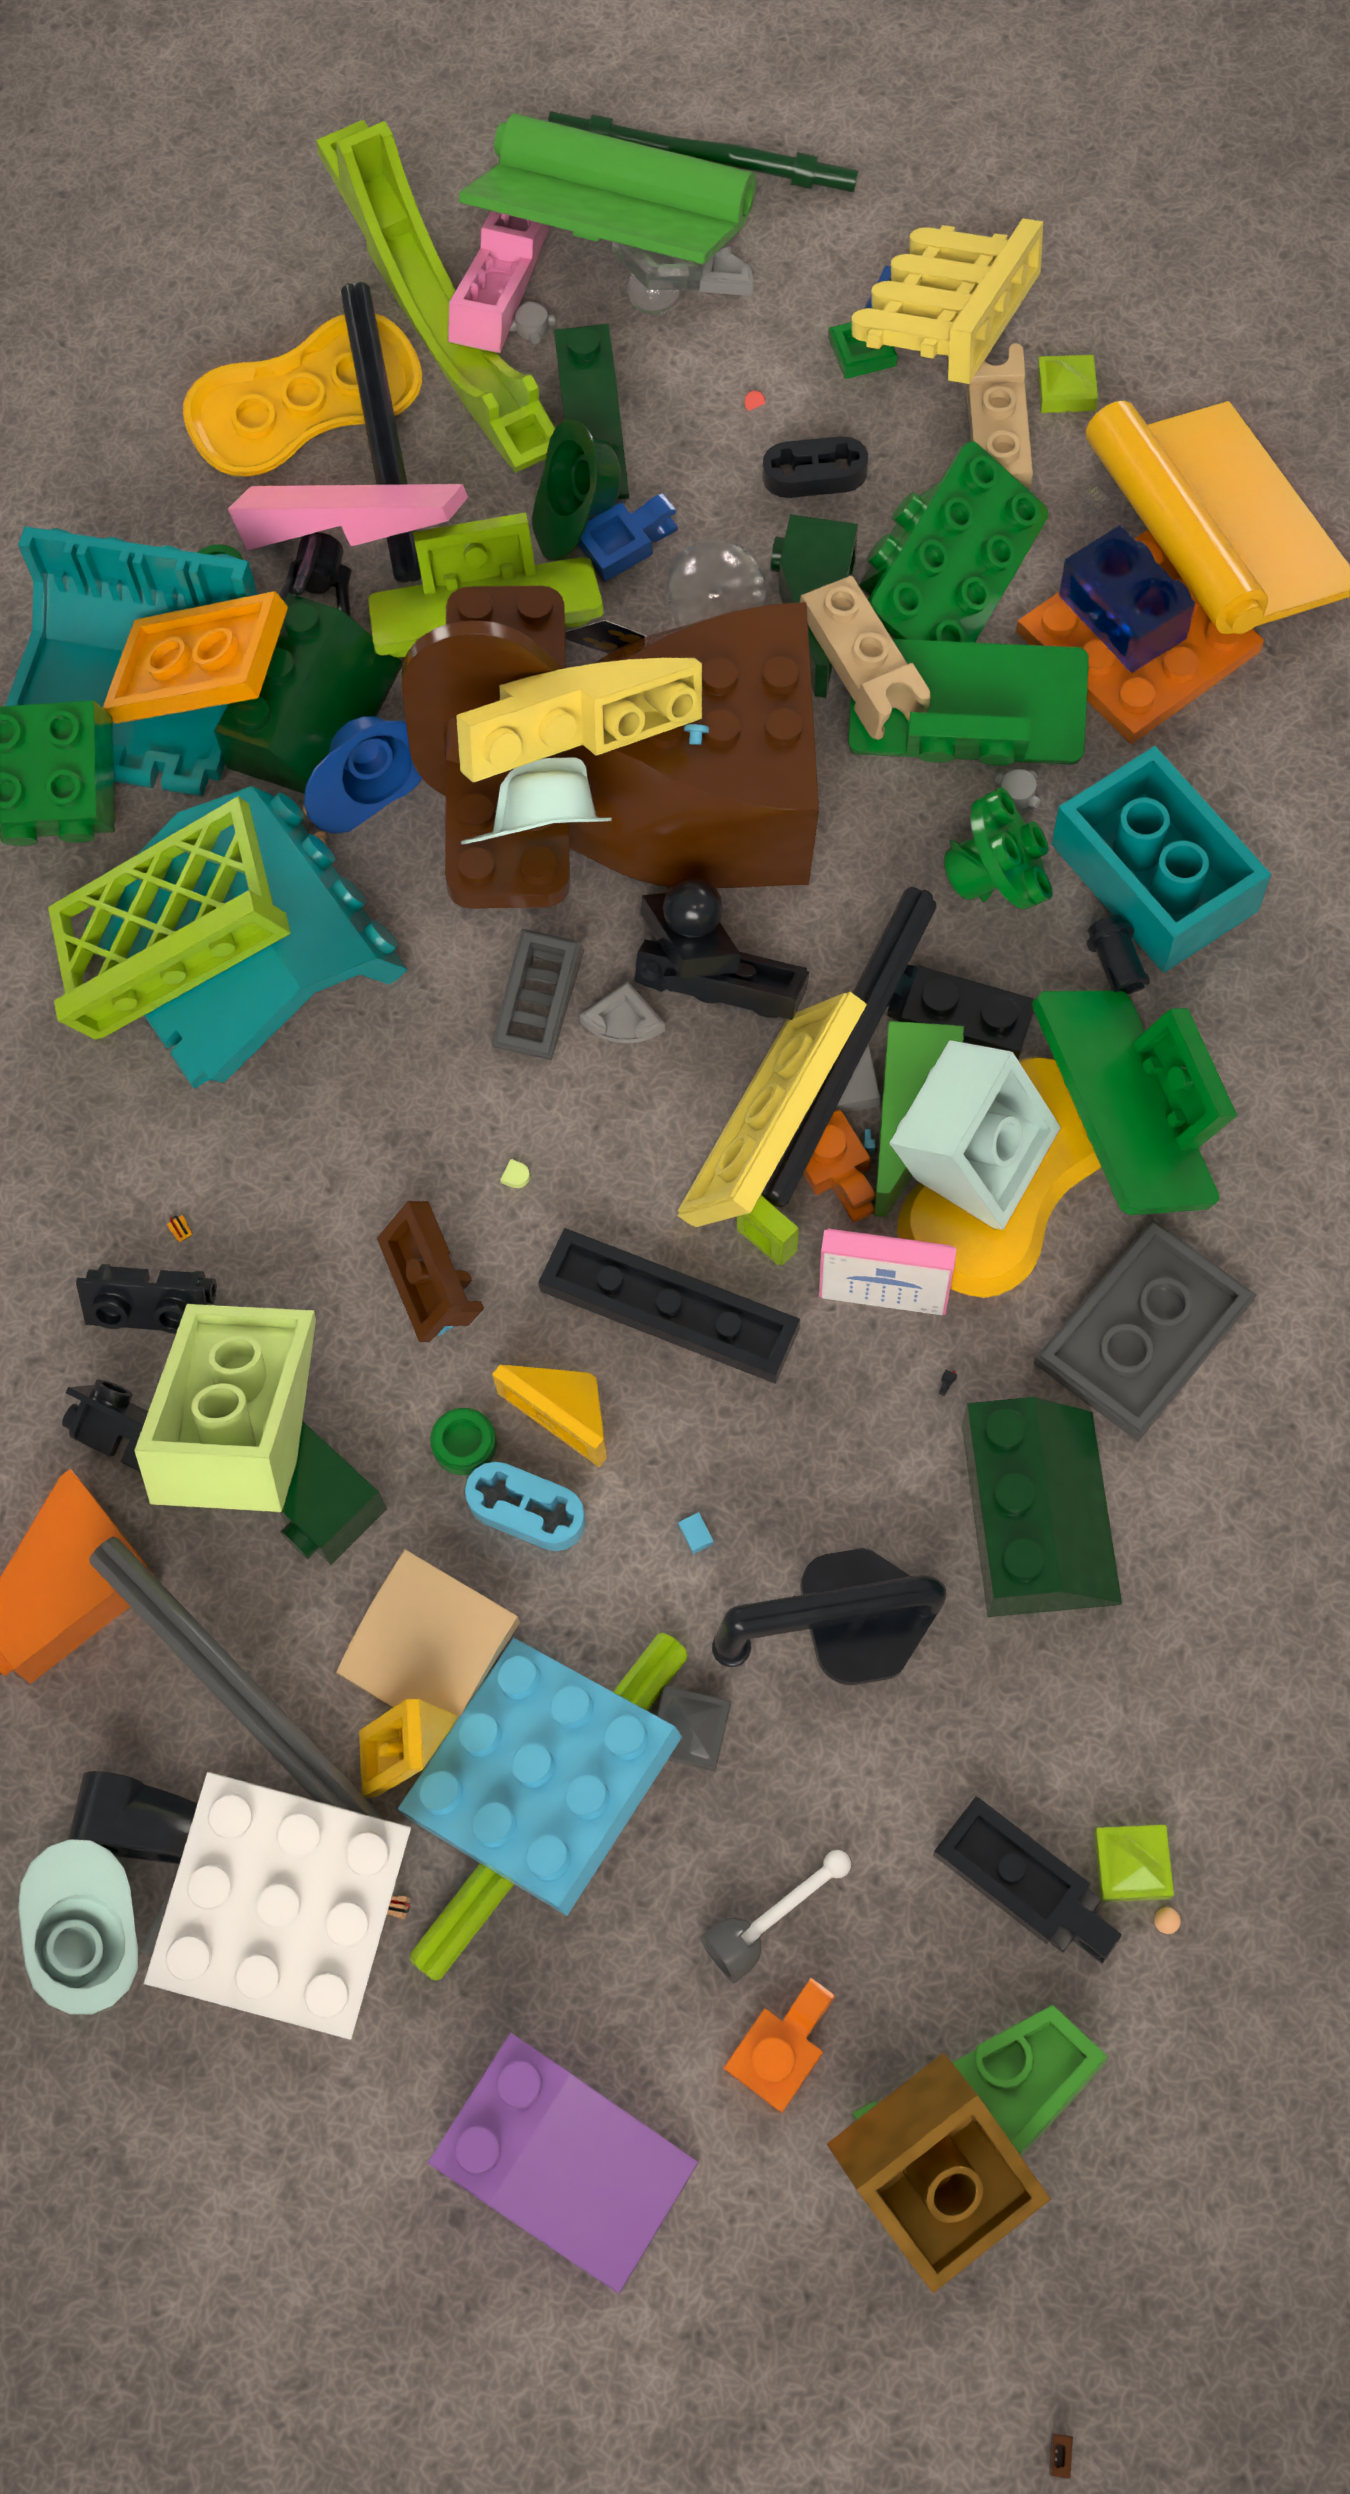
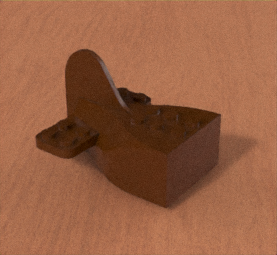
[402,586,819,909]

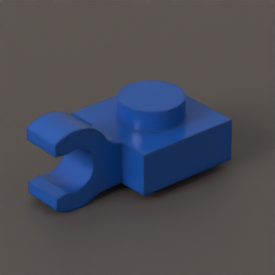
[577,493,678,582]

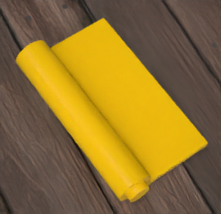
[1085,400,1350,634]

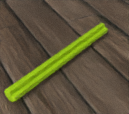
[409,1632,688,1981]

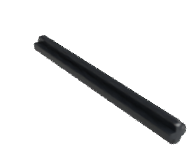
[341,281,421,583]
[761,887,937,1207]

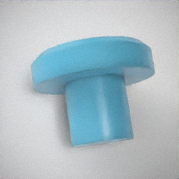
[684,724,709,745]

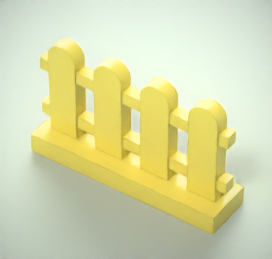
[852,218,1043,384]

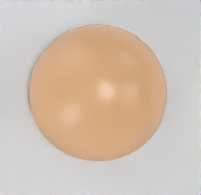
[1154,1907,1181,1934]

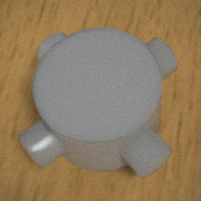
[510,301,556,344]
[995,769,1041,810]

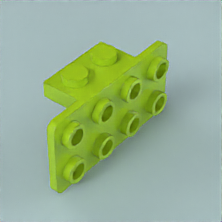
[368,512,604,657]

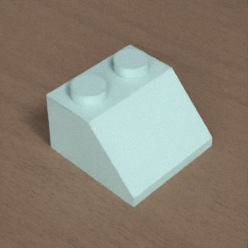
[889,1040,1061,1230]

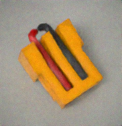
[166,1215,193,1243]

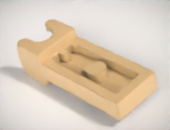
[965,343,1033,488]
[799,575,931,740]

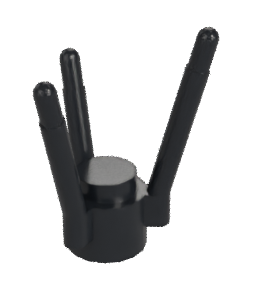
[279,532,352,618]

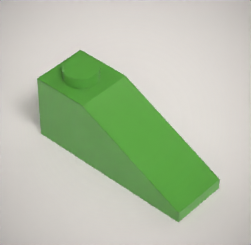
[874,1021,964,1217]

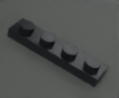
[538,1228,800,1384]

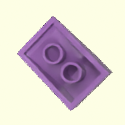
[428,2032,699,2294]

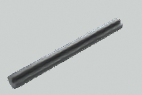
[89,1537,386,1820]

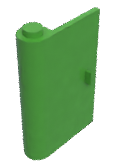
[459,113,756,265]

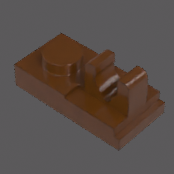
[377,1201,484,1342]

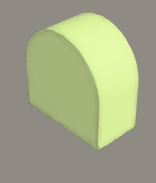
[500,1159,530,1188]

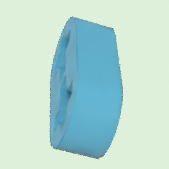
[465,1461,586,1551]

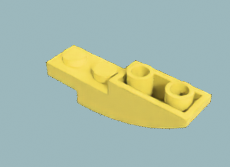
[456,658,702,783]

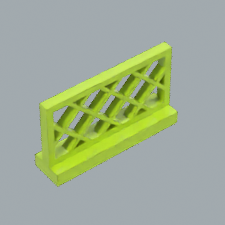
[48,796,291,1040]

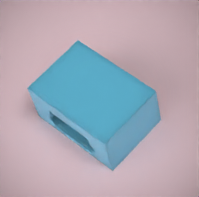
[678,1512,714,1554]

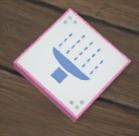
[819,1228,957,1315]

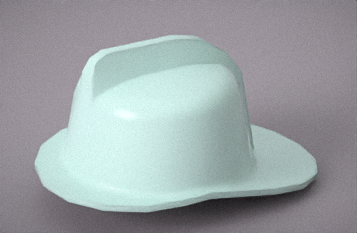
[461,758,612,844]
[18,1839,138,2014]

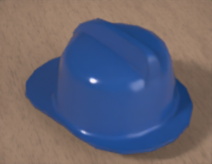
[304,717,422,834]

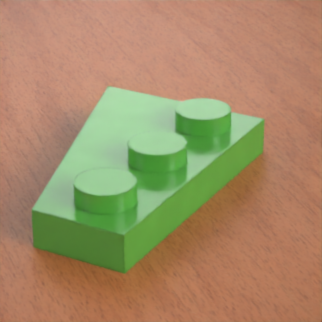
[852,2005,1108,2157]

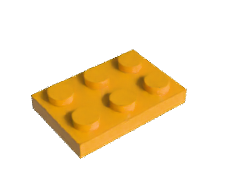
[102,591,288,724]

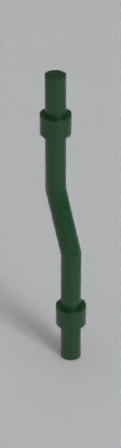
[548,111,858,192]

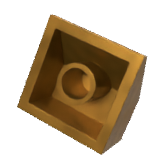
[827,2052,1051,2293]

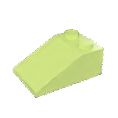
[135,1304,316,1512]

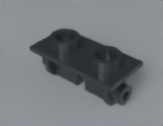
[76,1264,217,1334]
[62,1380,148,1472]

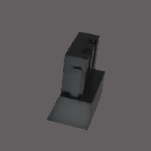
[939,1370,957,1397]

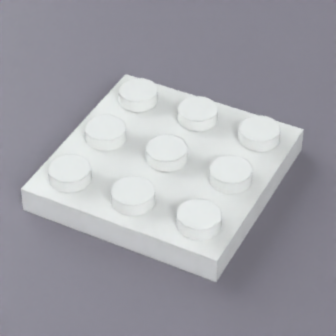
[144,1772,411,2040]

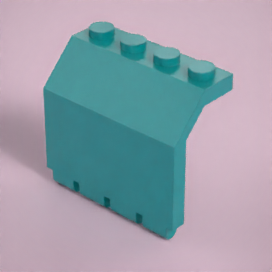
[5,526,258,797]
[84,786,408,1089]

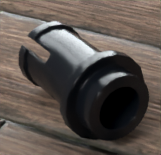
[1087,915,1150,995]

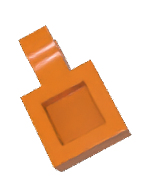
[803,1109,876,1223]
[723,1978,835,2113]

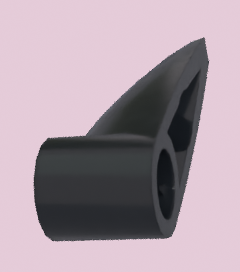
[68,1771,197,1864]

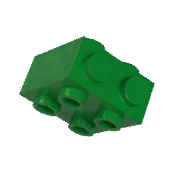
[0,700,115,846]

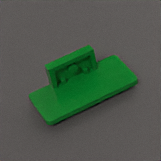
[859,441,1048,643]
[848,639,1089,766]
[1032,991,1238,1215]

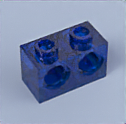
[1059,525,1195,673]

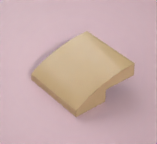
[336,1549,520,1739]

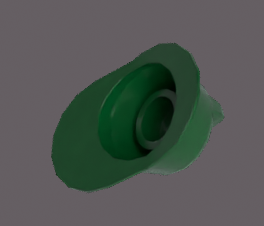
[532,419,621,560]

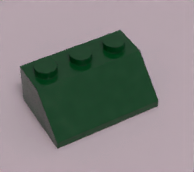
[214,593,403,794]
[962,1397,1122,1617]

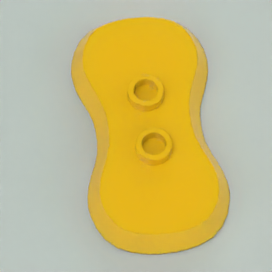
[183,313,422,477]
[897,1056,1101,1298]

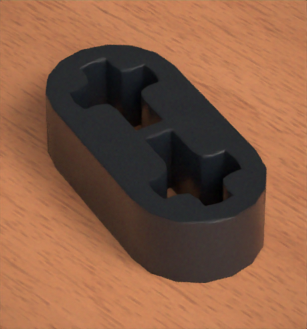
[763,436,868,498]

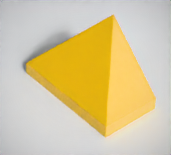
[492,1364,607,1467]
[359,1699,459,1798]

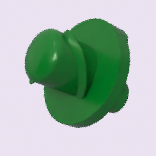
[944,788,1053,910]

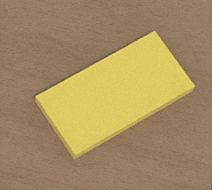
[677,991,867,1227]

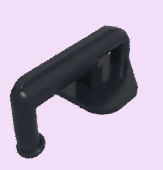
[712,1548,946,1685]

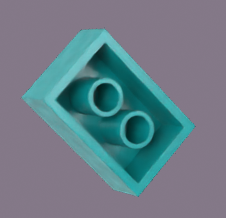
[1051,746,1272,974]

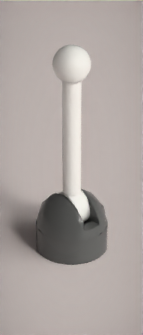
[700,1850,851,1983]

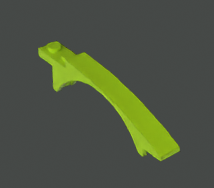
[316,119,555,473]

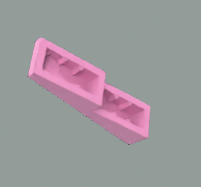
[448,211,550,353]
[228,484,468,551]

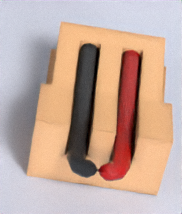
[387,1895,410,1919]

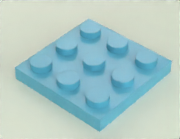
[398,1638,682,1916]

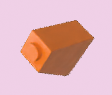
[0,1468,160,1684]

